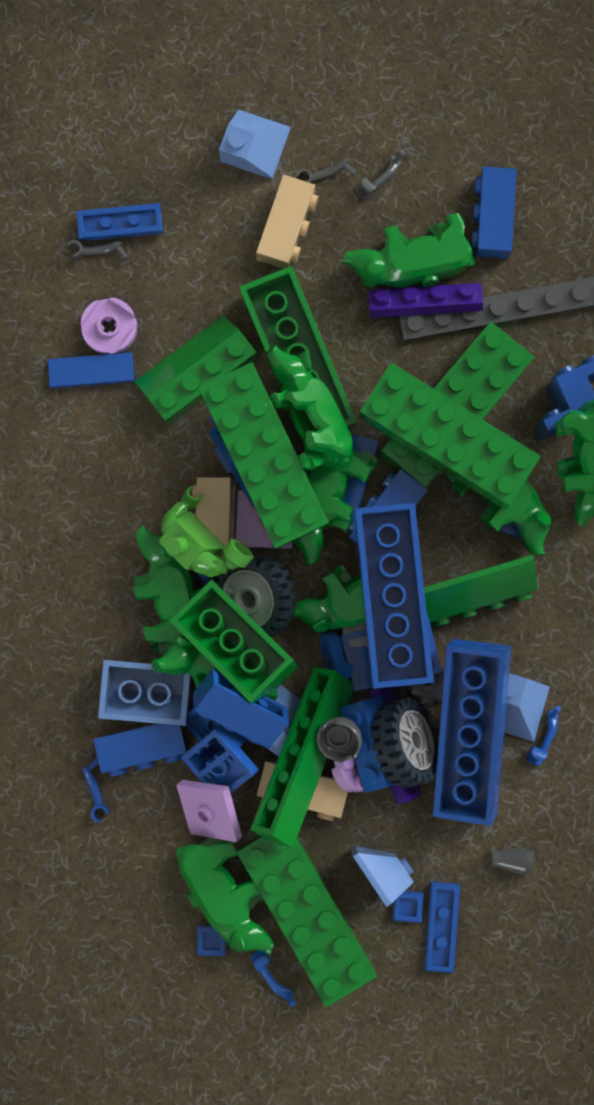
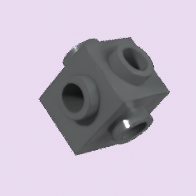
[408,668,445,708]

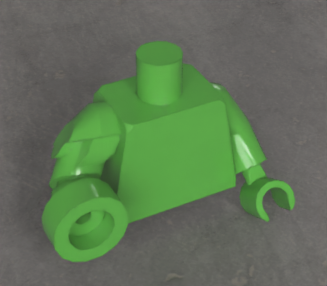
[159,486,254,577]

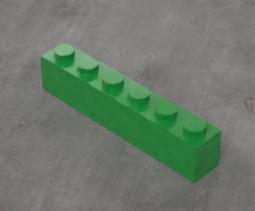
[250,667,355,848]

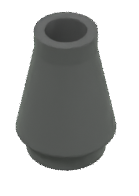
[492,847,534,876]

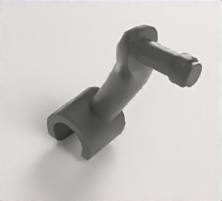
[355,149,405,200]
[296,159,357,184]
[66,240,128,260]

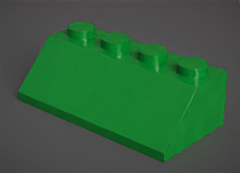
[134,315,257,426]
[424,555,538,627]
[169,579,298,704]

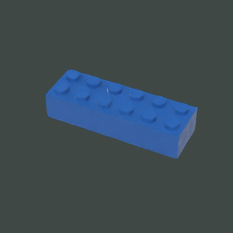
[354,503,434,689]
[433,639,512,826]

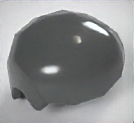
[316,717,362,763]

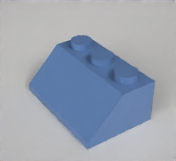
[98,660,192,726]

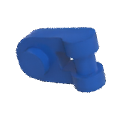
[319,631,353,679]

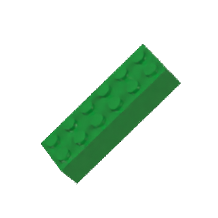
[239,266,357,449]
[380,321,535,488]
[198,362,329,550]
[358,362,541,510]
[237,836,377,1007]

